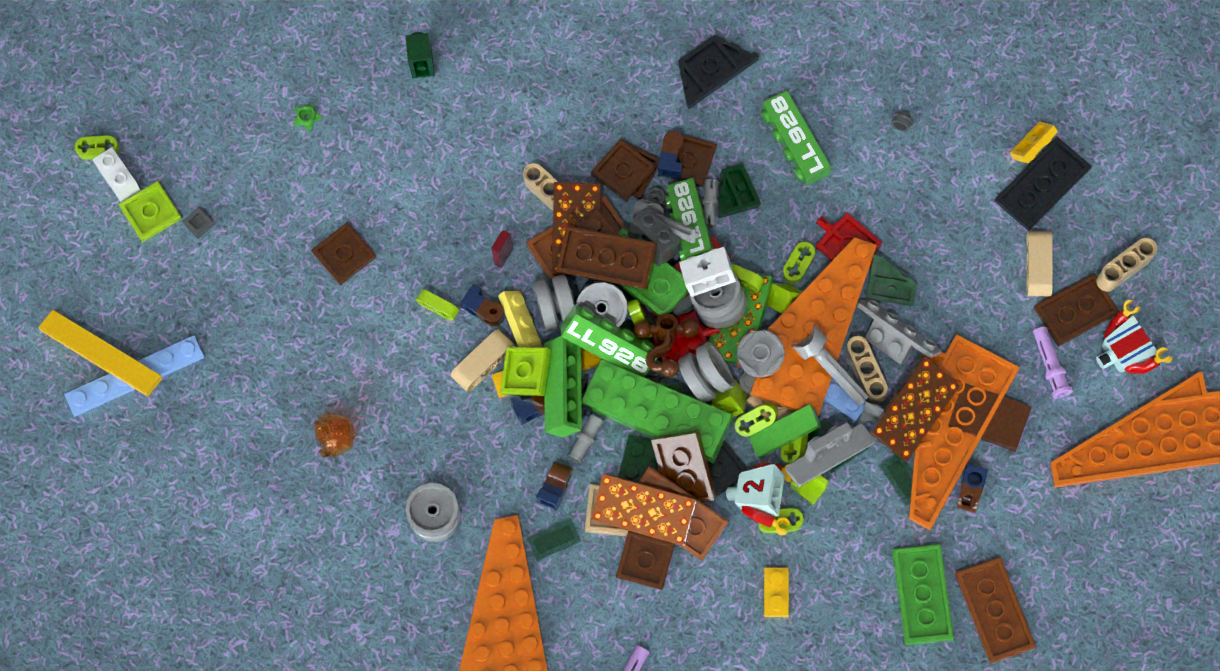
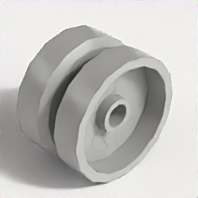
[532,274,575,332]
[689,274,748,329]
[576,281,627,328]
[678,342,735,403]
[405,483,461,542]

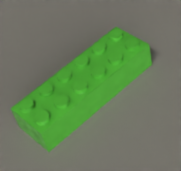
[581,360,733,464]

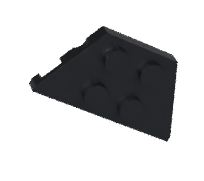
[678,35,759,109]

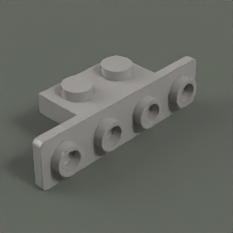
[857,299,942,365]
[786,422,875,487]

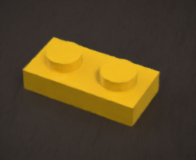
[1009,121,1058,164]
[764,568,789,617]

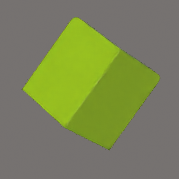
[767,283,803,313]
[712,379,747,418]
[790,475,829,504]

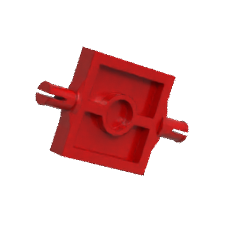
[816,213,882,269]
[653,312,720,363]

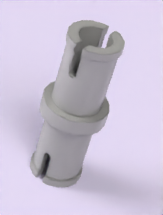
[701,179,719,227]
[568,415,604,463]

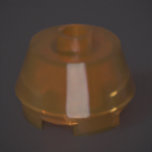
[315,411,355,459]

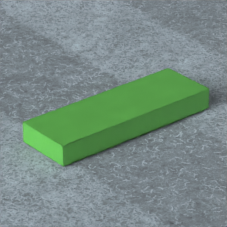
[749,404,822,458]

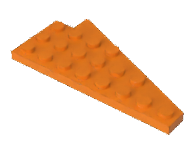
[736,237,877,417]
[909,334,1020,531]
[1050,372,1220,488]
[459,515,548,671]

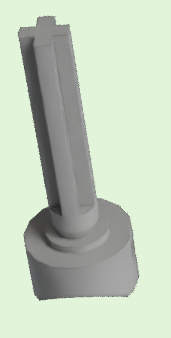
[633,199,699,243]
[792,325,869,406]

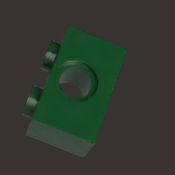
[406,32,435,79]

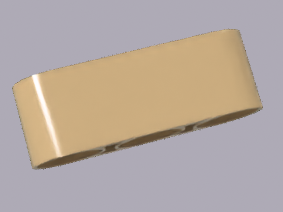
[523,163,558,211]
[1027,231,1052,297]
[1096,238,1157,292]
[450,329,516,392]
[846,336,888,404]

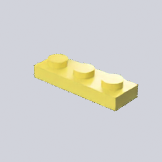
[498,291,543,347]

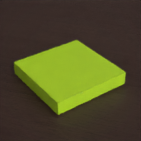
[118,181,182,243]
[500,347,551,396]

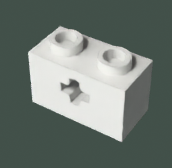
[93,147,141,202]
[679,247,736,297]

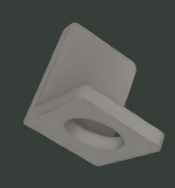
[857,402,884,443]

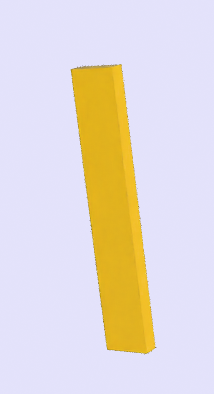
[38,310,162,397]

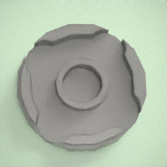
[737,330,785,378]

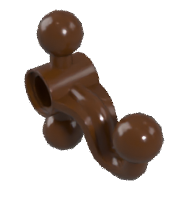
[633,313,699,377]

